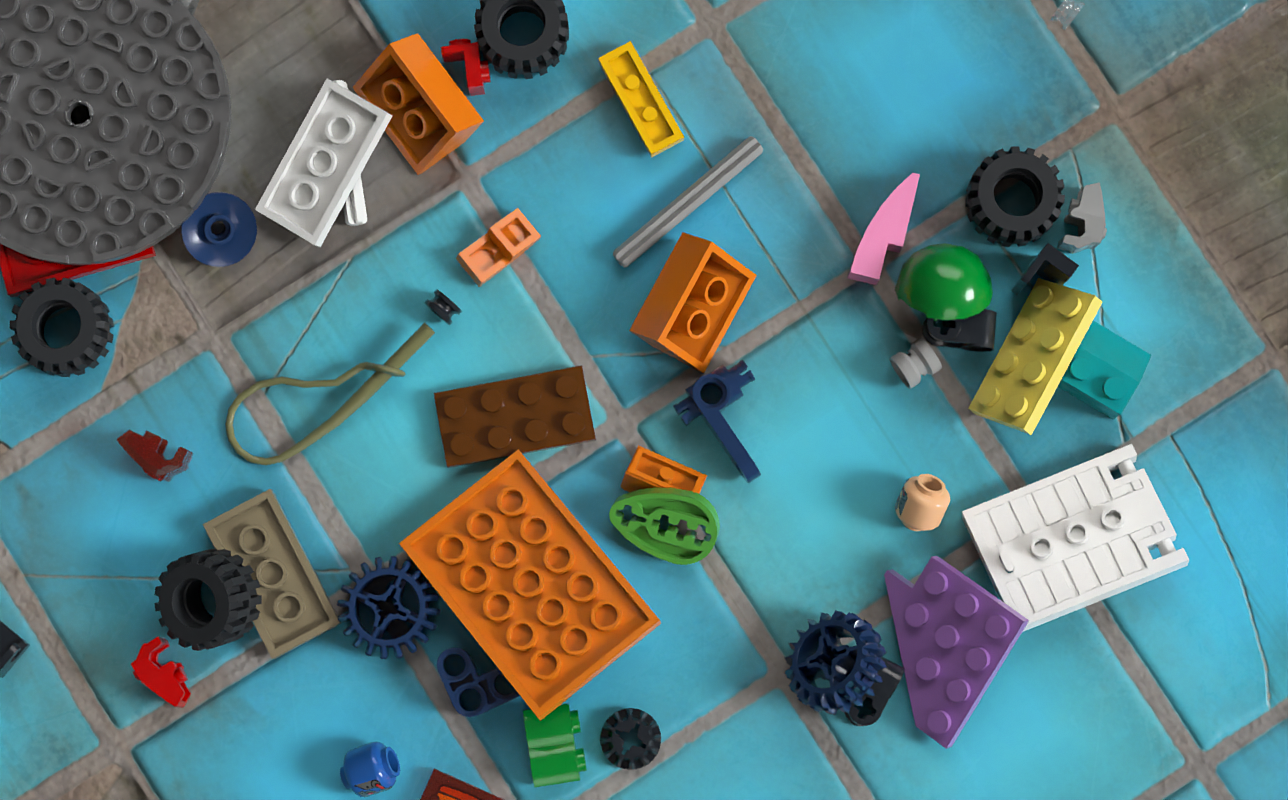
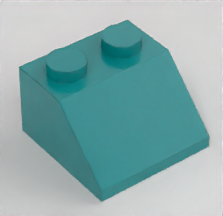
[1058,321,1151,420]

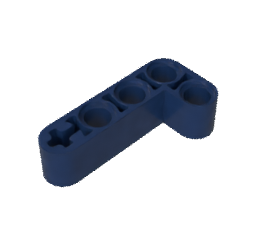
[436,647,520,717]

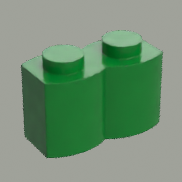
[523,703,587,788]

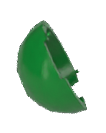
[895,243,993,321]

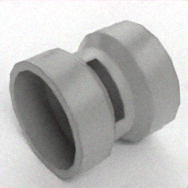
[890,337,942,389]

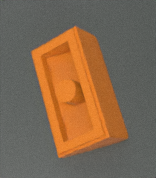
[621,445,707,494]

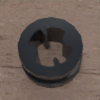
[424,289,462,325]

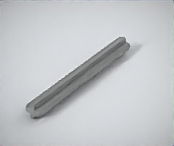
[613,136,763,268]

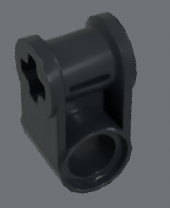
[922,309,997,352]
[844,657,905,727]

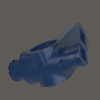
[673,360,761,484]

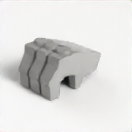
[1057,182,1107,254]

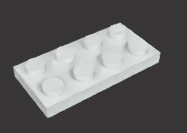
[255,78,393,247]

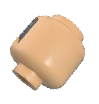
[895,474,951,532]

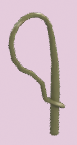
[225,322,435,466]

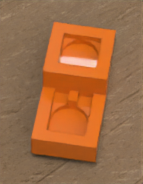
[456,208,541,287]

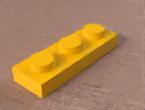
[598,41,684,158]

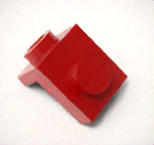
[441,39,491,96]

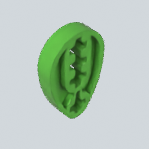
[609,487,720,565]

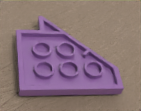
[884,556,1029,749]

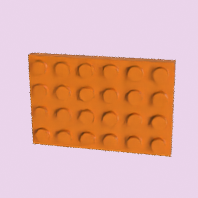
[399,449,661,721]

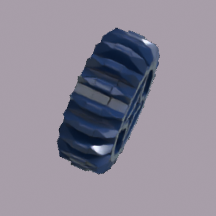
[337,556,441,659]
[784,610,887,715]

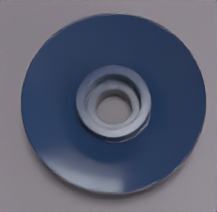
[181,192,257,267]

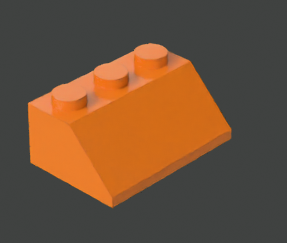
[352,33,484,175]
[629,232,757,373]

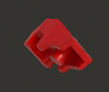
[131,636,191,708]

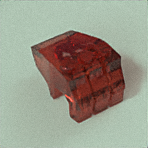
[117,430,194,482]

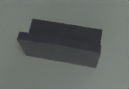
[1011,243,1079,295]

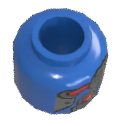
[340,742,400,797]

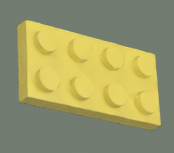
[968,278,1102,435]

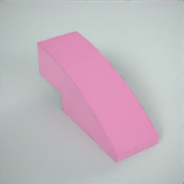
[847,173,920,285]

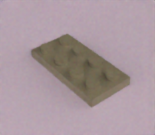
[203,489,342,659]

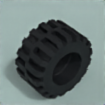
[474,0,569,79]
[965,146,1065,247]
[9,278,114,377]
[154,548,262,651]

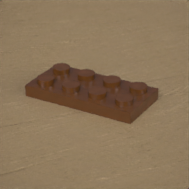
[434,365,596,468]

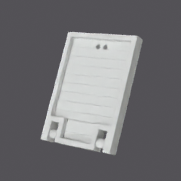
[962,444,1189,632]

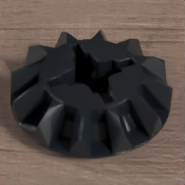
[600,708,661,770]

